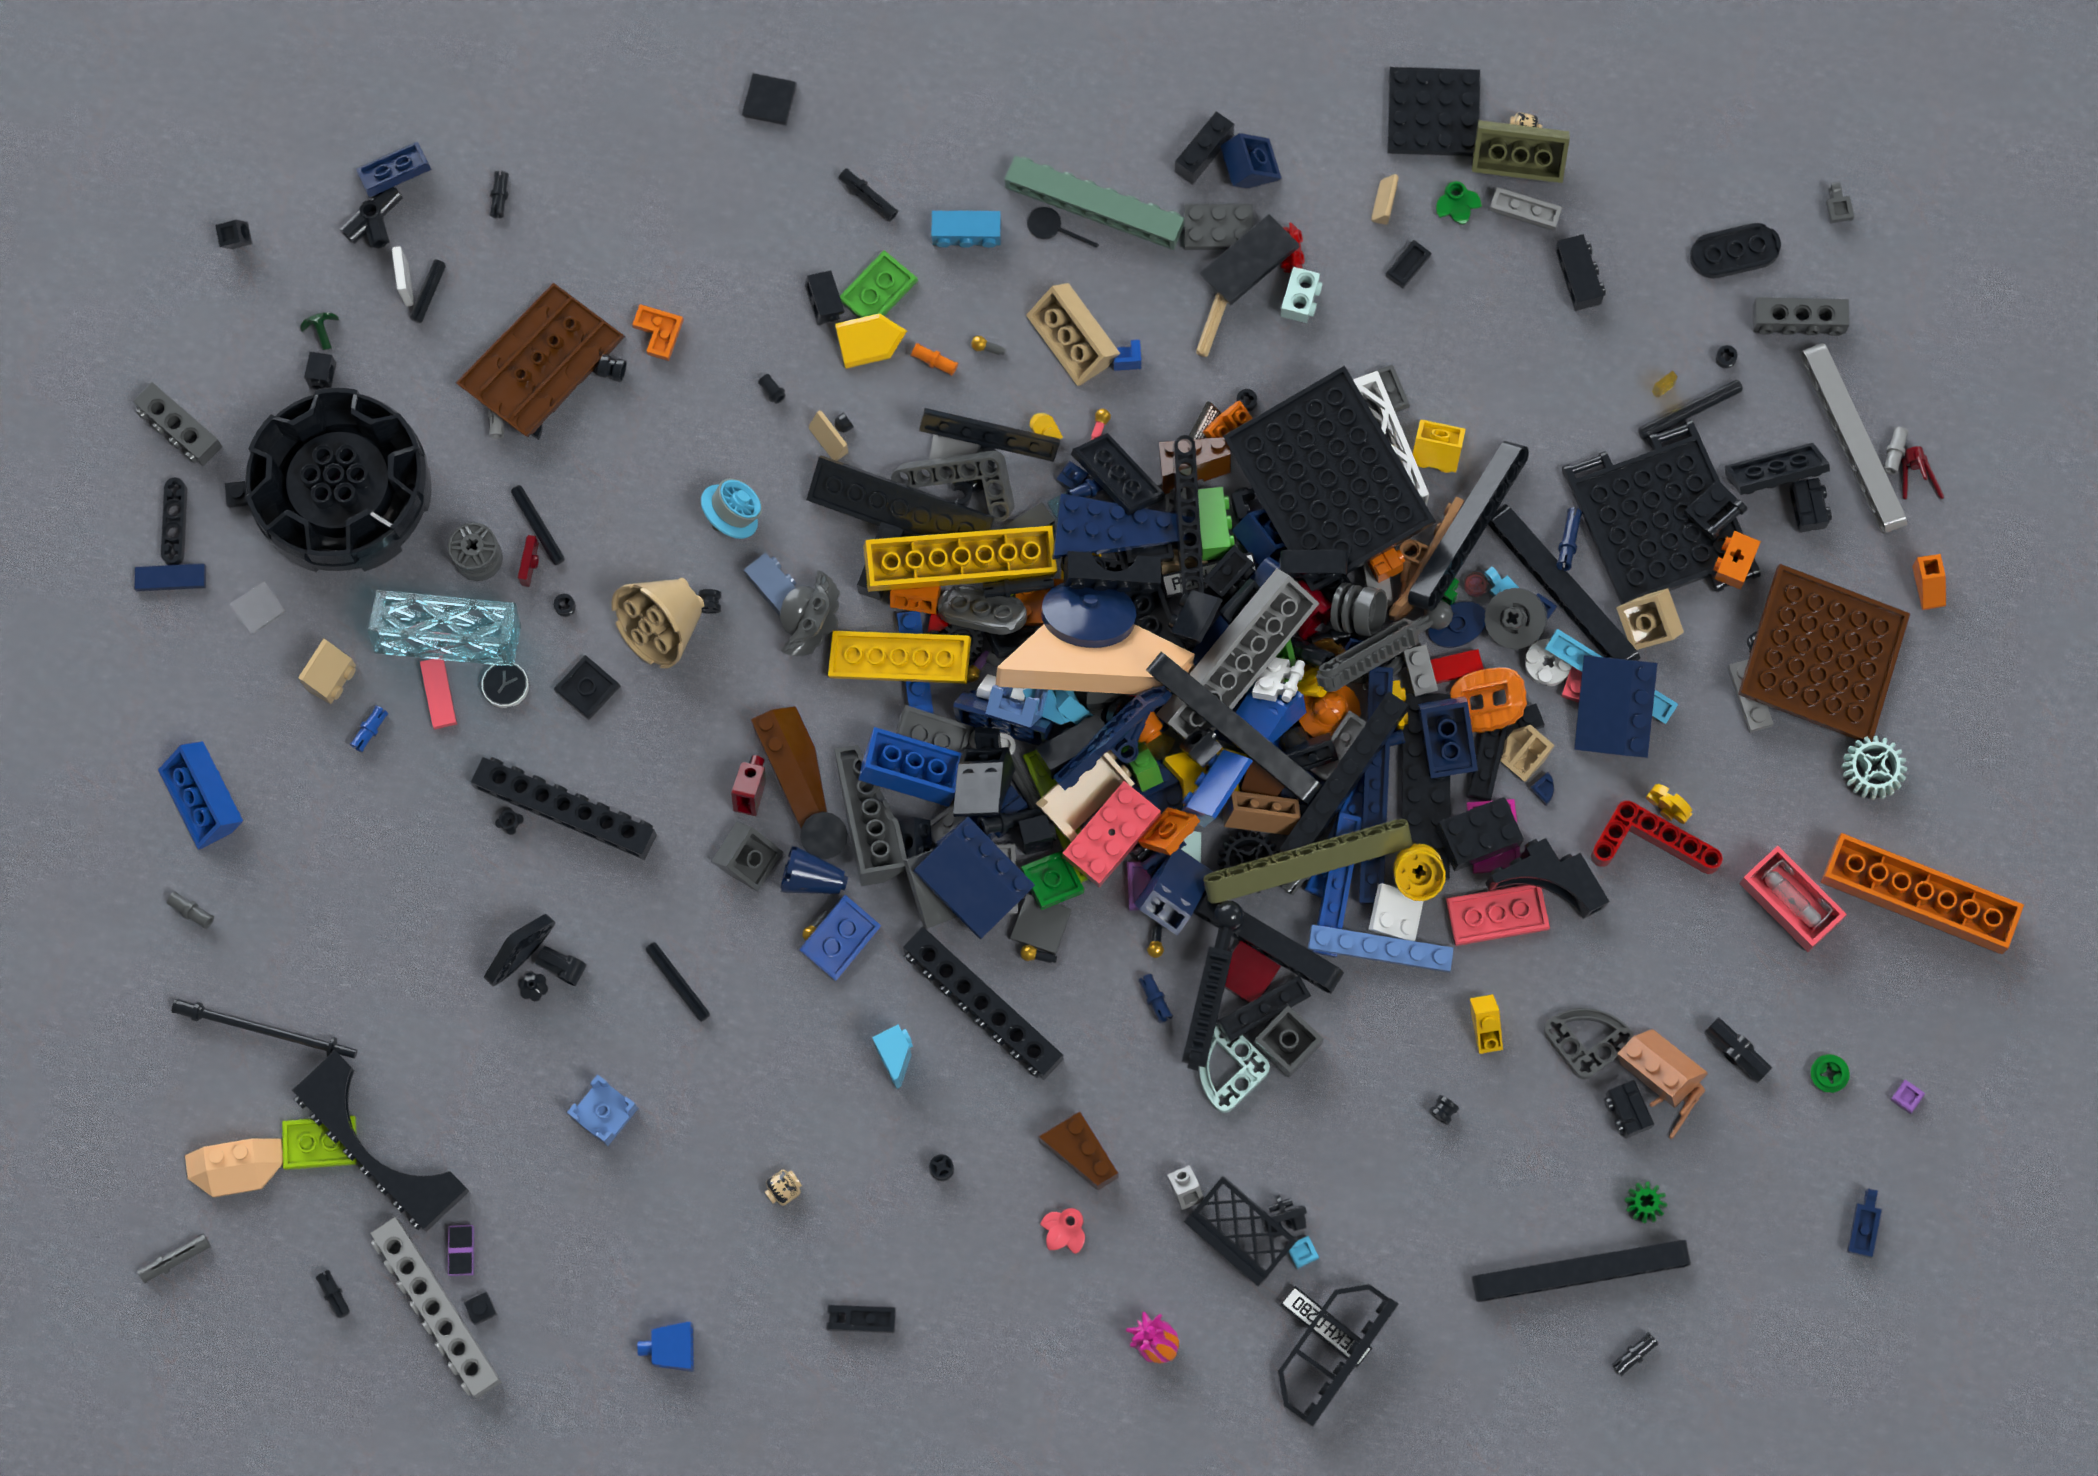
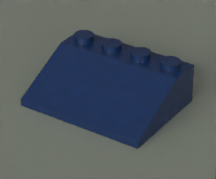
[1574,655,1658,758]
[953,690,1055,746]
[913,817,1035,939]

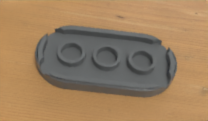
[937,586,1027,635]

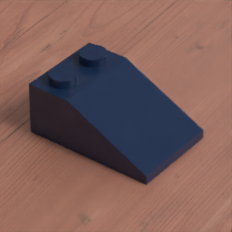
[1418,696,1478,778]

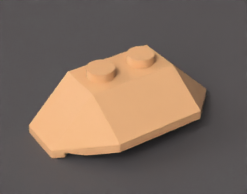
[185,1139,283,1198]

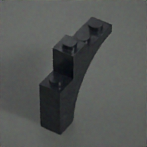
[1485,838,1610,919]

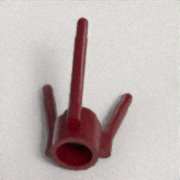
[1901,446,1944,500]

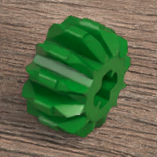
[1624,1181,1667,1224]

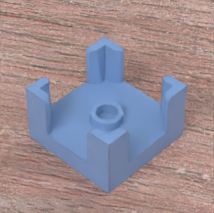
[985,685,1049,728]
[567,1074,639,1146]

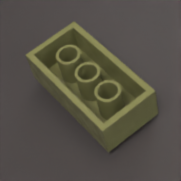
[1472,120,1570,183]

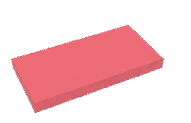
[1446,885,1550,946]

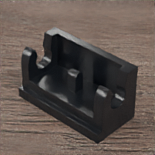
[805,270,844,326]

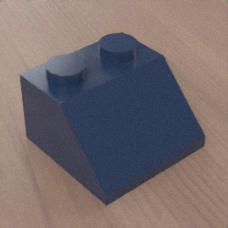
[1220,133,1282,189]
[1232,509,1288,566]

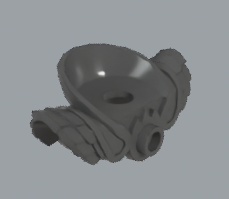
[780,570,840,656]

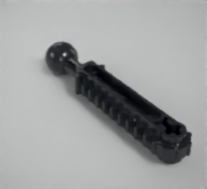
[1182,901,1244,1071]

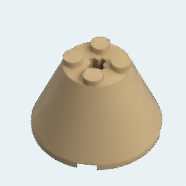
[611,578,704,669]

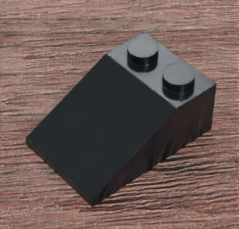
[1168,590,1222,646]

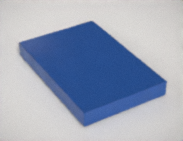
[799,895,881,981]

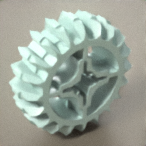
[1841,736,1907,800]

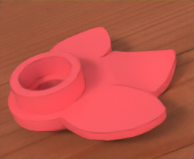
[1040,1208,1085,1254]

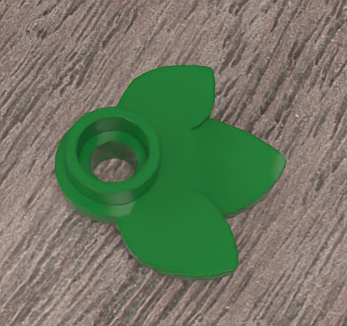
[1436,181,1481,225]

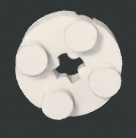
[1525,638,1572,686]

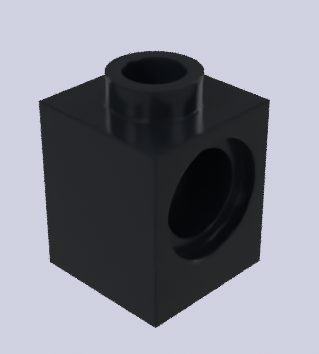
[215,220,252,249]
[304,352,336,390]
[1179,726,1222,768]

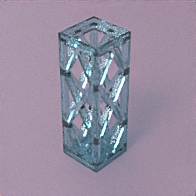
[368,590,521,667]

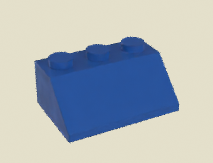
[1181,749,1253,828]

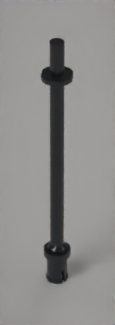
[172,998,357,1059]

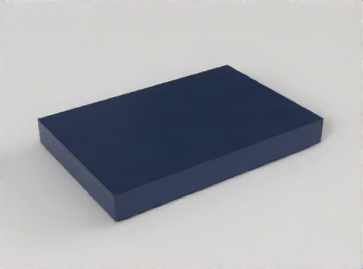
[356,142,432,197]

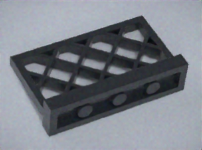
[1184,1176,1298,1286]

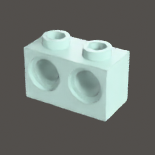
[1281,267,1323,323]

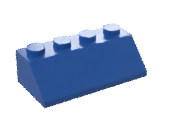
[858,727,962,807]
[158,741,243,850]

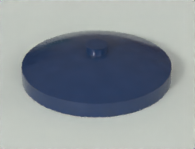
[1041,583,1136,648]

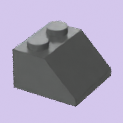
[711,822,783,891]

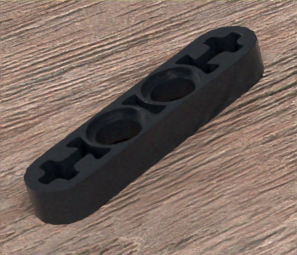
[161,477,187,565]

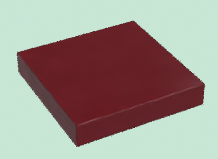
[1225,941,1281,1003]

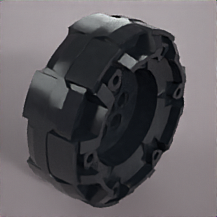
[245,388,432,572]

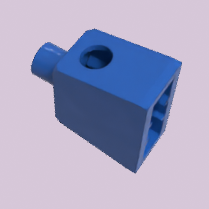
[637,1321,694,1371]

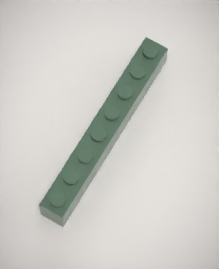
[1005,156,1184,250]

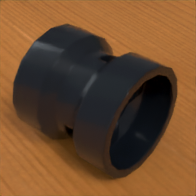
[597,354,627,382]

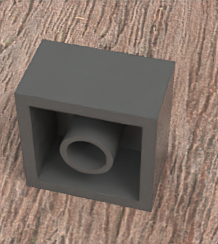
[1254,1005,1324,1078]

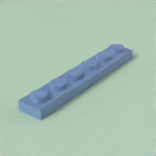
[1308,925,1454,972]

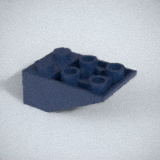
[1134,848,1214,936]

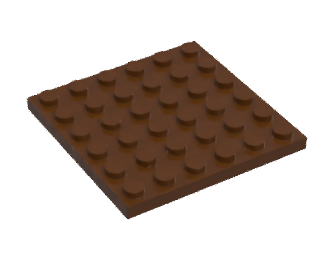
[1738,564,1910,742]

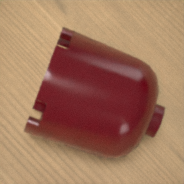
[1296,580,1332,640]

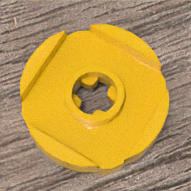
[1646,784,1693,824]

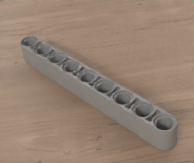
[1800,343,1907,534]

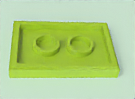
[282,1116,357,1170]

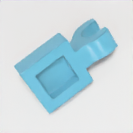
[1483,566,1519,597]

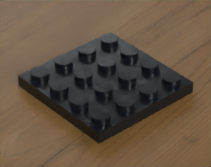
[1388,67,1480,156]

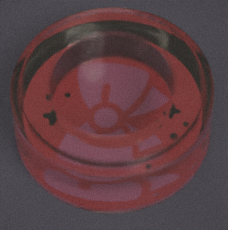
[1464,572,1488,597]

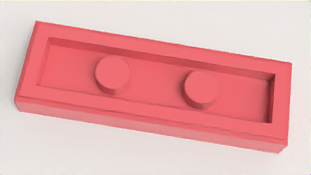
[420,656,457,730]

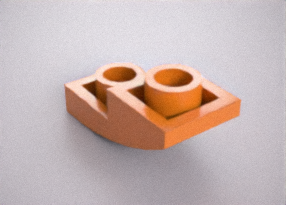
[1203,401,1253,438]

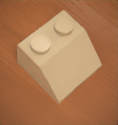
[1616,588,1684,650]
[298,639,356,704]

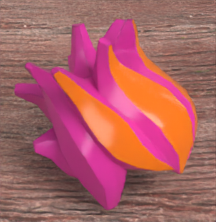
[1126,1312,1179,1364]

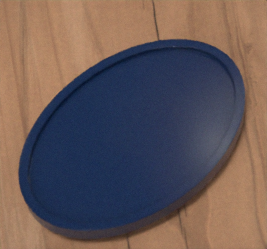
[1428,602,1486,648]

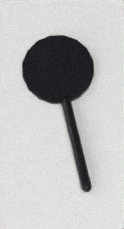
[1027,207,1099,248]

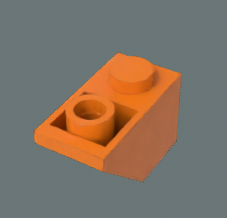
[1912,554,1946,610]

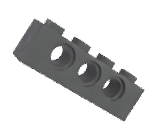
[1753,297,1849,336]
[133,382,222,466]

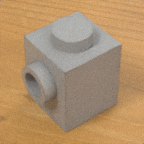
[1168,1165,1204,1210]

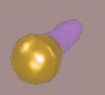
[967,650,989,682]

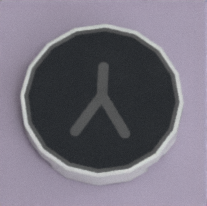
[482,661,529,708]

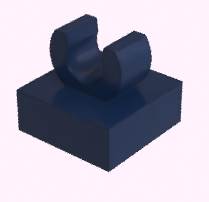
[1056,461,1089,490]

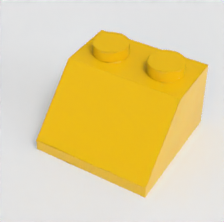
[1413,419,1466,473]

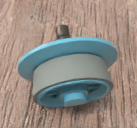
[701,478,762,539]

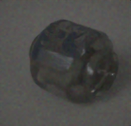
[1278,726,1311,754]

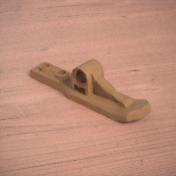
[1389,497,1464,622]

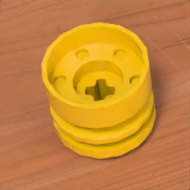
[1393,844,1446,901]

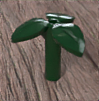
[300,312,339,351]

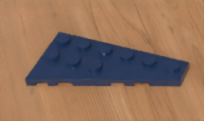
[1052,494,1195,560]

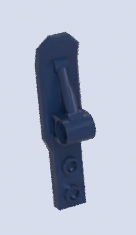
[1053,686,1172,790]

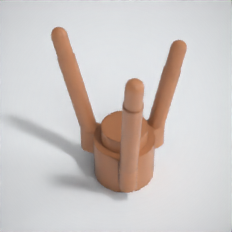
[1649,1083,1705,1139]

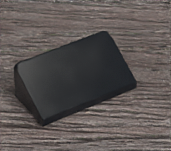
[1285,733,1339,771]

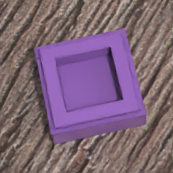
[1890,1079,1926,1114]

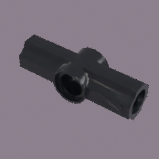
[1704,1017,1773,1083]

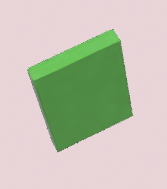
[840,250,918,318]

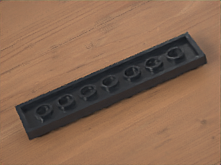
[806,455,994,537]
[1402,693,1451,880]

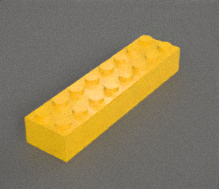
[863,526,1057,592]

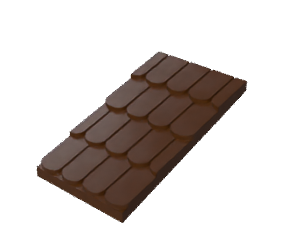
[456,283,625,437]

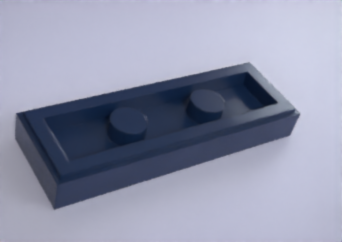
[134,564,206,592]

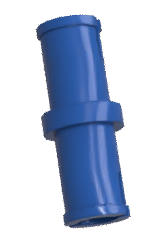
[350,706,388,753]

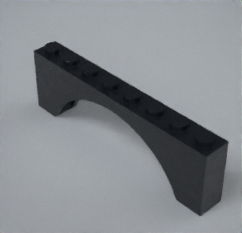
[292,1050,469,1232]

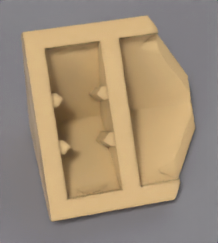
[1501,725,1555,782]

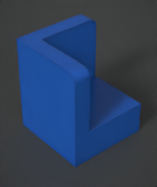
[1113,339,1141,371]

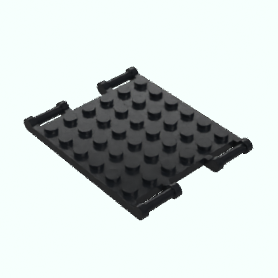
[1562,420,1761,605]

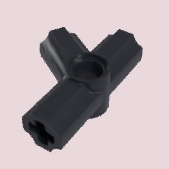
[340,187,403,248]

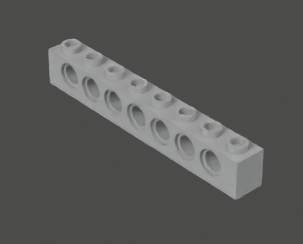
[370,1217,502,1399]

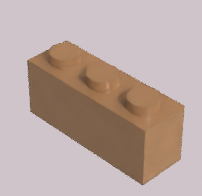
[1222,791,1301,835]

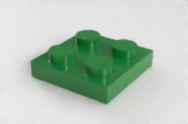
[1021,850,1085,910]

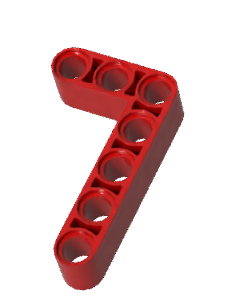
[1591,800,1723,874]

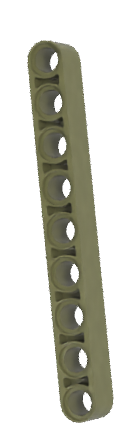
[1203,819,1413,903]

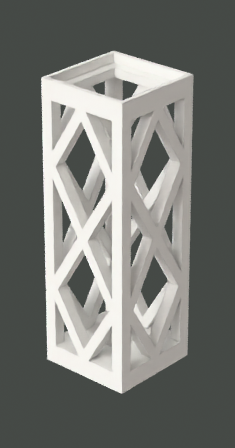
[1353,371,1429,506]

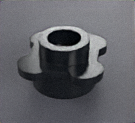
[495,807,524,835]

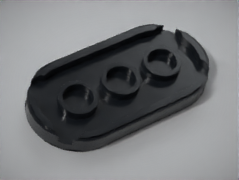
[1690,223,1781,279]

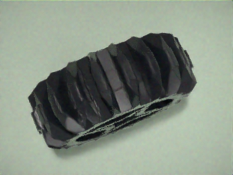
[1217,830,1280,895]

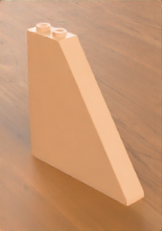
[995,625,1195,695]

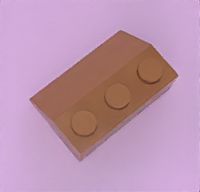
[1617,1029,1708,1108]

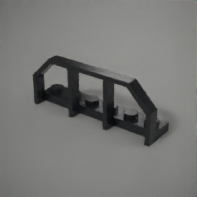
[1278,1284,1399,1427]

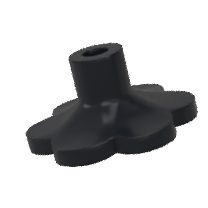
[518,972,548,1002]

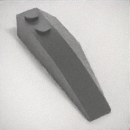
[834,745,907,886]

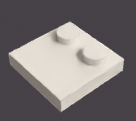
[1369,883,1423,941]

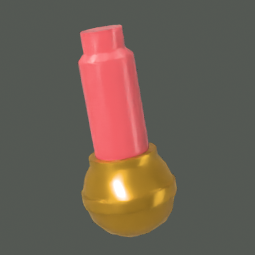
[1091,408,1111,440]

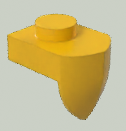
[1029,413,1063,439]

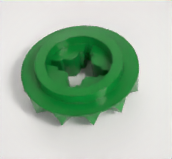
[1810,1054,1850,1093]

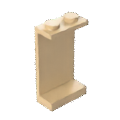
[1036,750,1135,842]

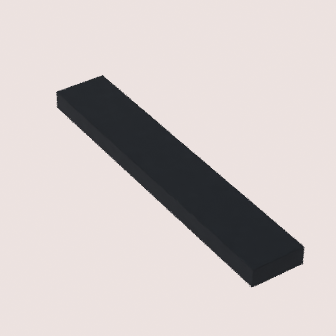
[919,408,1060,462]

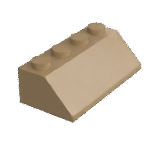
[1026,283,1120,386]

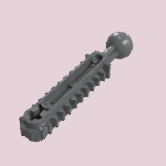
[1316,601,1453,692]

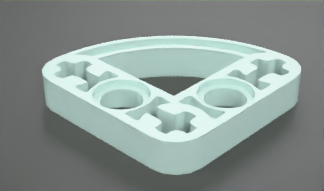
[1199,1025,1270,1113]

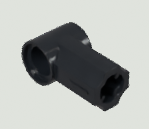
[535,946,587,986]

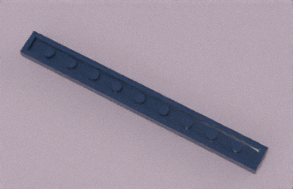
[1359,667,1393,904]

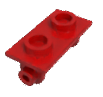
[1281,223,1305,273]

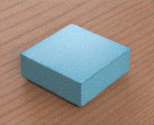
[1289,1236,1319,1269]

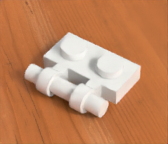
[1252,657,1305,702]

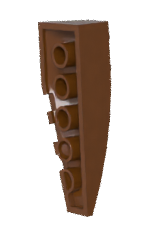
[751,706,827,828]

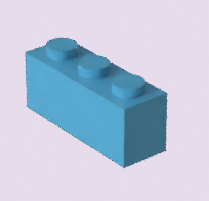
[931,211,1001,248]

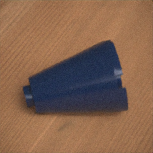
[780,846,848,894]

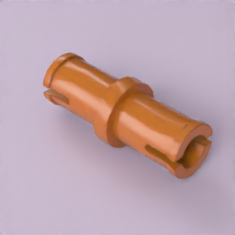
[911,343,958,376]

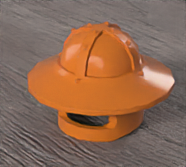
[1298,685,1361,738]

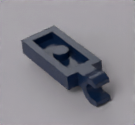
[1847,1188,1882,1258]

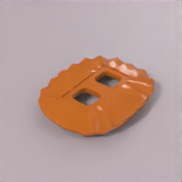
[1450,667,1527,733]

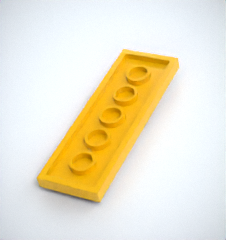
[828,631,971,684]

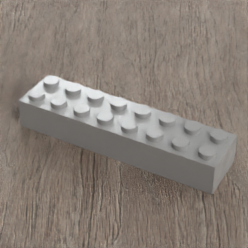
[1156,568,1320,740]

